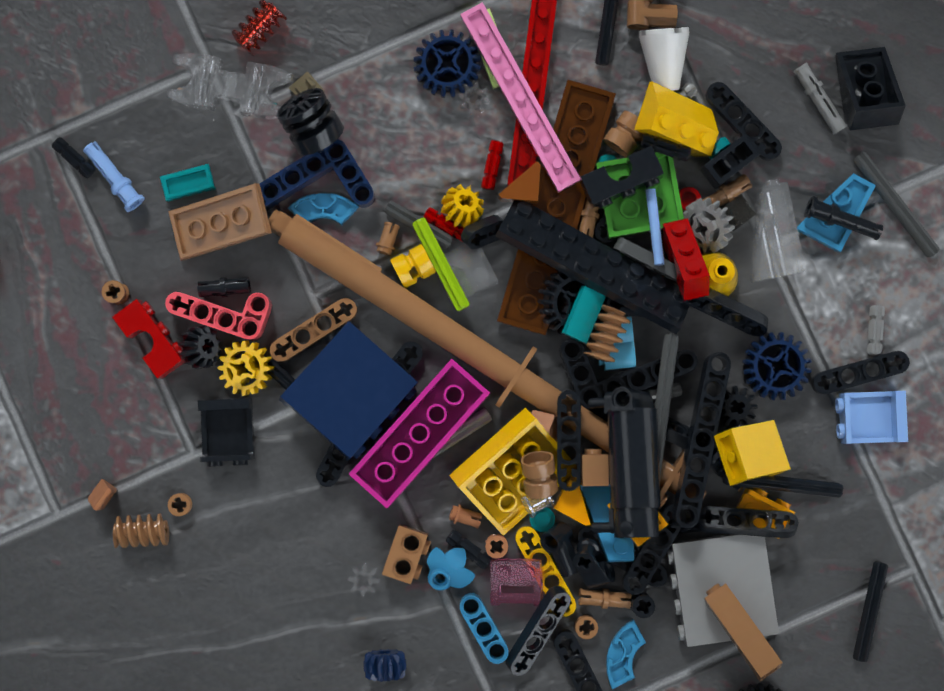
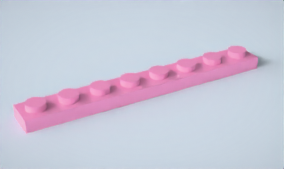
[460,2,580,193]

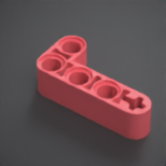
[165,292,272,341]

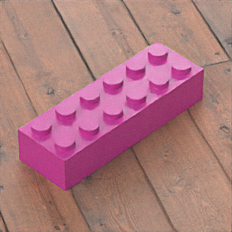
[349,359,490,508]

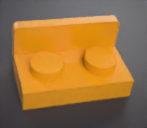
[734,488,796,539]

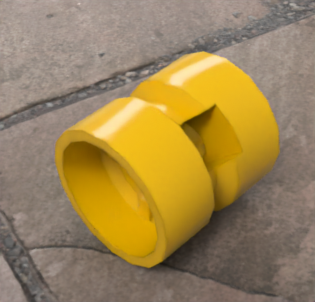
[390,244,436,289]

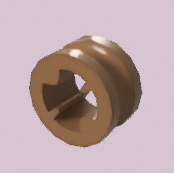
[168,493,193,516]
[574,615,598,639]

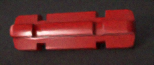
[481,140,503,190]
[424,207,464,242]

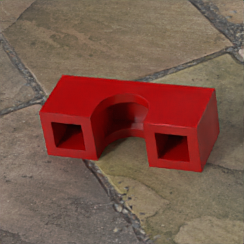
[663,218,710,301]
[112,299,185,379]

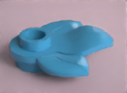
[427,547,475,590]

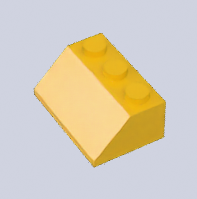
[634,81,719,157]

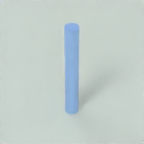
[645,189,665,266]

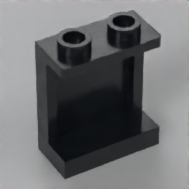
[198,398,255,467]

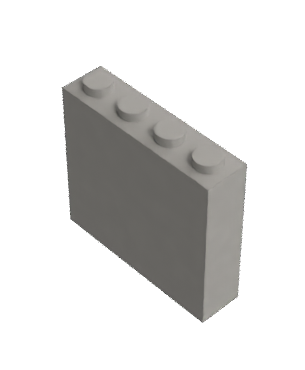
[666,534,779,647]

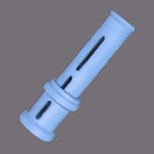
[83,141,145,212]

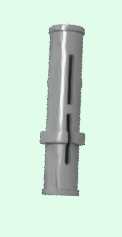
[793,63,847,135]

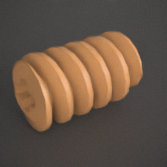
[584,305,631,362]
[113,513,169,548]

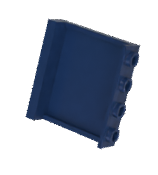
[279,321,418,461]

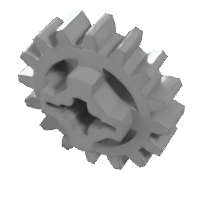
[683,198,735,254]

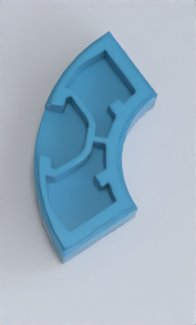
[288,193,359,226]
[606,619,646,690]

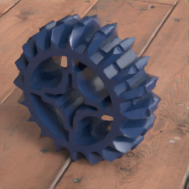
[413,29,481,98]
[742,332,812,400]

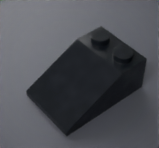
[835,47,906,131]

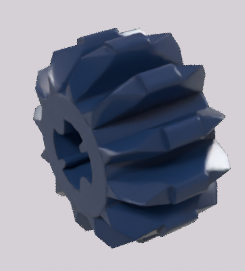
[363,649,407,682]

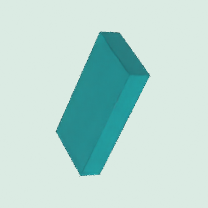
[160,164,216,202]
[562,286,606,344]

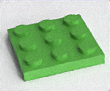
[596,152,684,239]

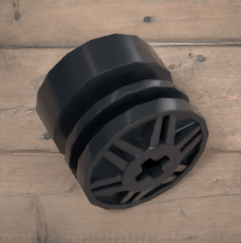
[276,88,344,155]

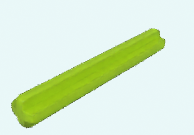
[412,217,470,311]

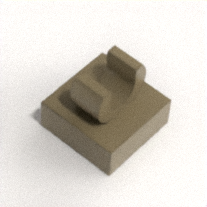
[289,71,325,95]

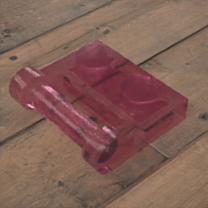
[490,559,543,606]

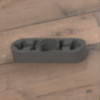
[613,237,677,282]

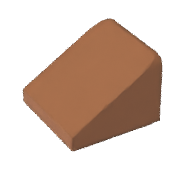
[531,410,563,441]
[88,479,117,511]

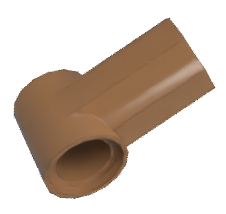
[627,0,678,30]

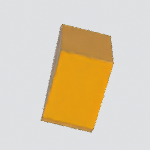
[553,475,591,526]

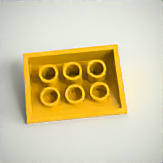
[449,408,577,536]

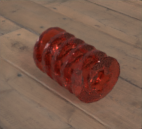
[232,0,287,56]

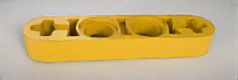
[515,526,576,617]

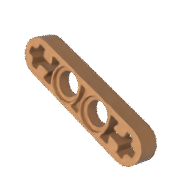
[270,298,358,362]

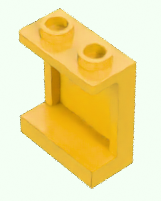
[714,420,791,486]

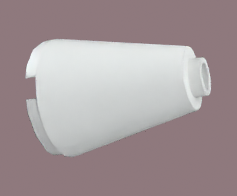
[639,27,689,91]

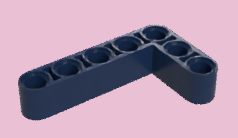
[259,139,375,211]

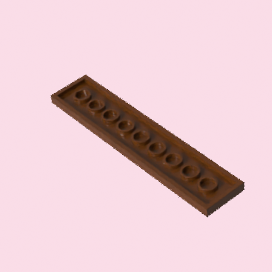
[497,80,616,336]

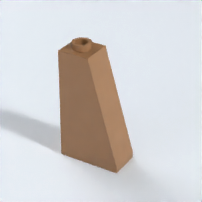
[704,584,783,682]

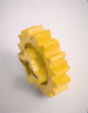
[217,340,274,396]

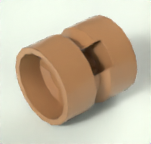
[603,110,644,158]
[521,451,558,499]

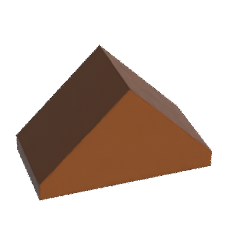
[498,161,541,204]

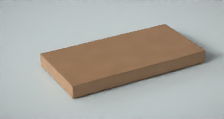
[168,183,272,260]

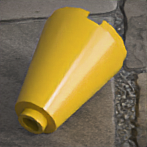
[702,251,738,297]

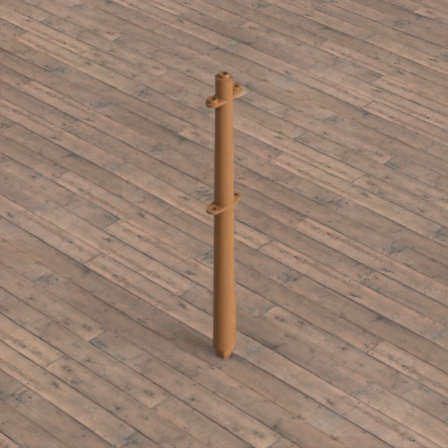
[268,209,707,509]

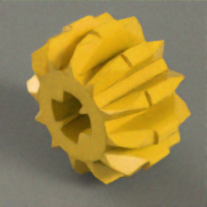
[441,184,484,228]

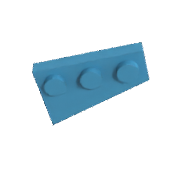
[795,173,876,253]
[579,484,634,562]

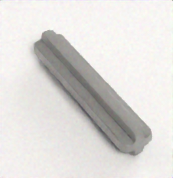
[435,408,492,457]

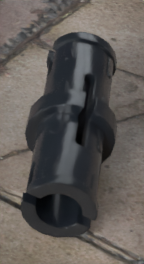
[197,277,251,298]

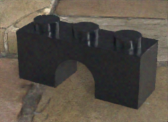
[580,146,664,210]

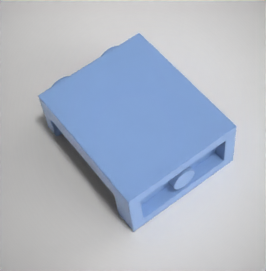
[835,391,908,444]

